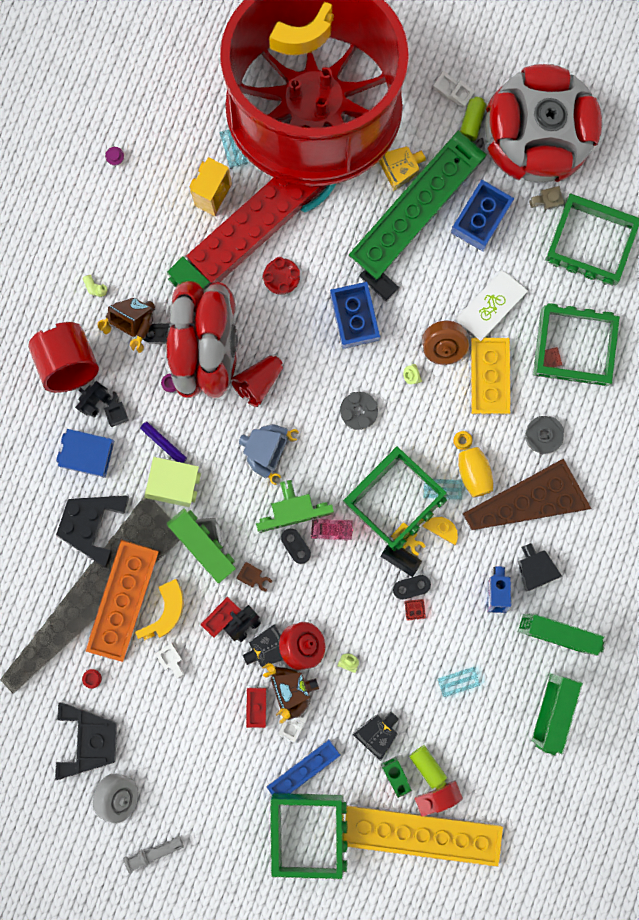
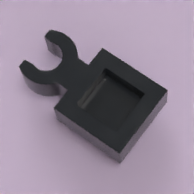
[104,391,129,427]

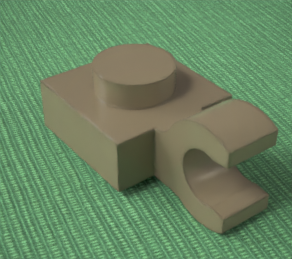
[529,186,564,210]

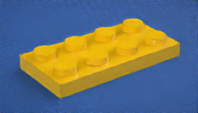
[471,338,510,414]

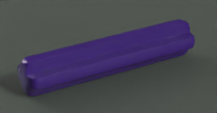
[140,421,187,463]

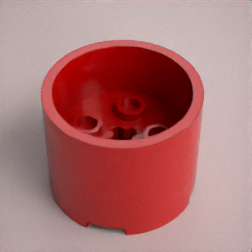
[28,322,99,393]

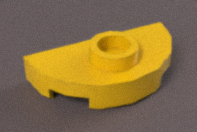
[422,517,458,545]

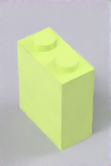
[144,457,201,508]

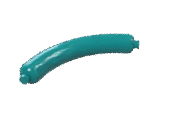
[301,184,336,212]

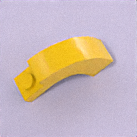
[269,2,334,55]
[135,579,184,641]

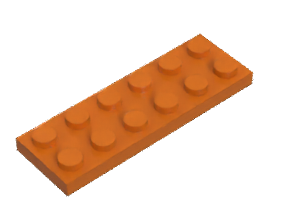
[85,540,159,662]

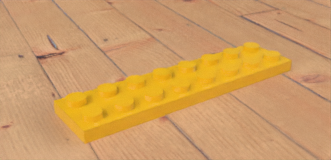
[344,805,503,867]

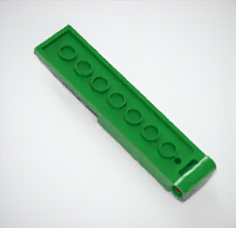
[348,130,487,280]

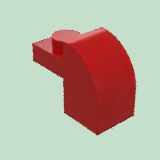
[414,780,463,817]

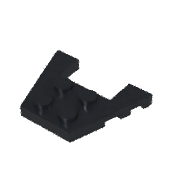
[56,495,129,568]
[55,702,117,780]

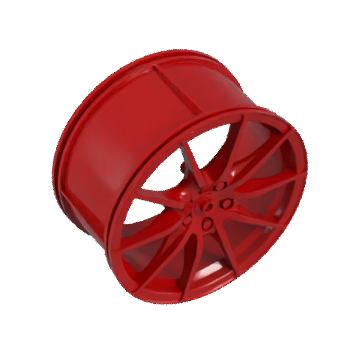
[220,0,409,186]

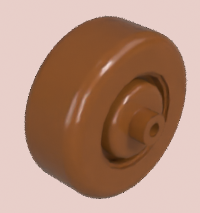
[422,320,469,365]

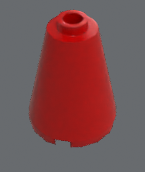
[231,355,283,407]

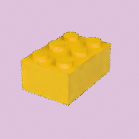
[189,157,232,216]

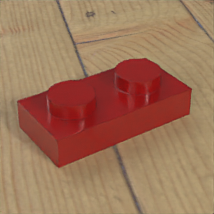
[200,597,241,638]
[246,688,267,728]

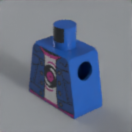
[487,566,511,613]

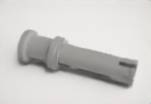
[123,836,184,874]

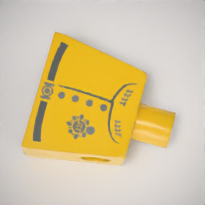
[379,146,426,191]

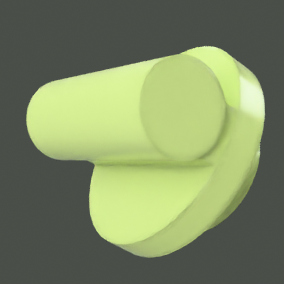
[403,364,422,384]
[337,654,359,673]

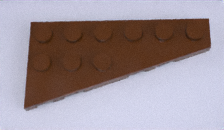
[462,458,592,531]

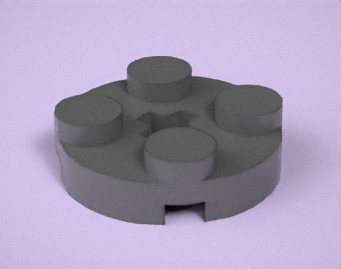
[340,392,378,430]
[525,416,564,455]

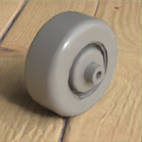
[92,773,139,823]

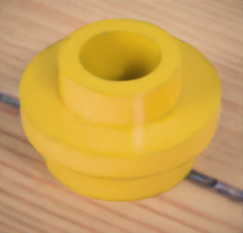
[453,431,473,450]

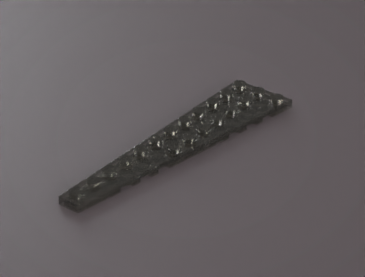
[0,497,180,694]

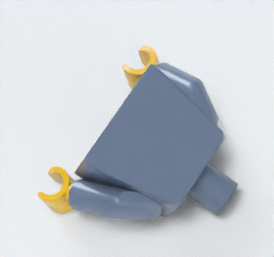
[239,424,299,485]

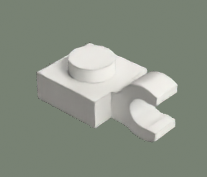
[155,643,185,679]

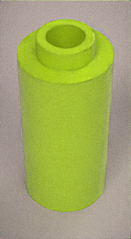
[460,97,487,141]
[409,745,448,789]

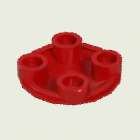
[263,257,300,294]

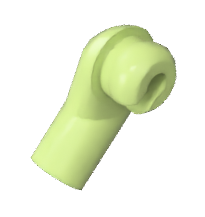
[82,275,108,297]

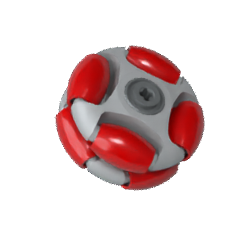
[485,64,602,183]
[166,281,238,398]

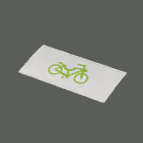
[455,270,528,341]

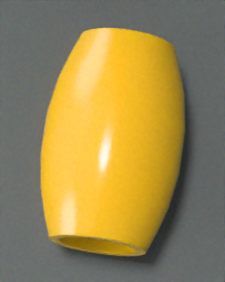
[458,447,493,498]

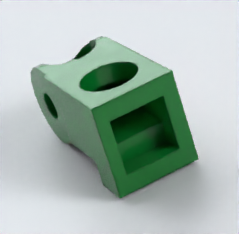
[380,756,412,798]

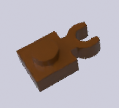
[236,562,272,592]

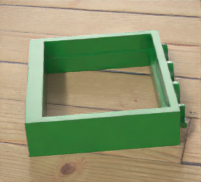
[545,193,639,286]
[533,303,620,386]
[343,446,448,551]
[518,614,605,656]
[531,673,583,756]
[270,793,348,879]

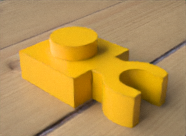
[390,522,426,556]

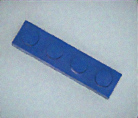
[266,739,341,795]

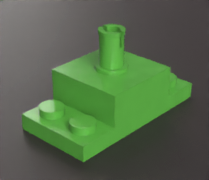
[256,480,334,533]

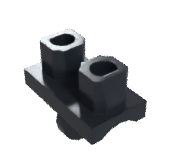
[75,380,111,418]
[223,604,261,642]

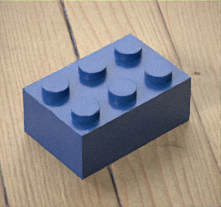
[451,179,514,252]
[330,282,380,349]

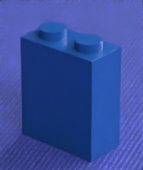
[56,429,115,478]

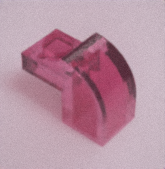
[311,519,353,541]

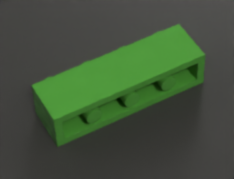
[167,508,236,584]

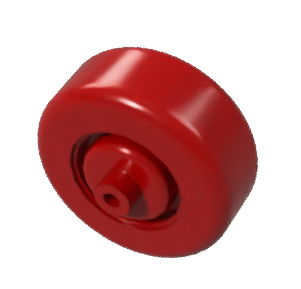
[279,622,326,670]

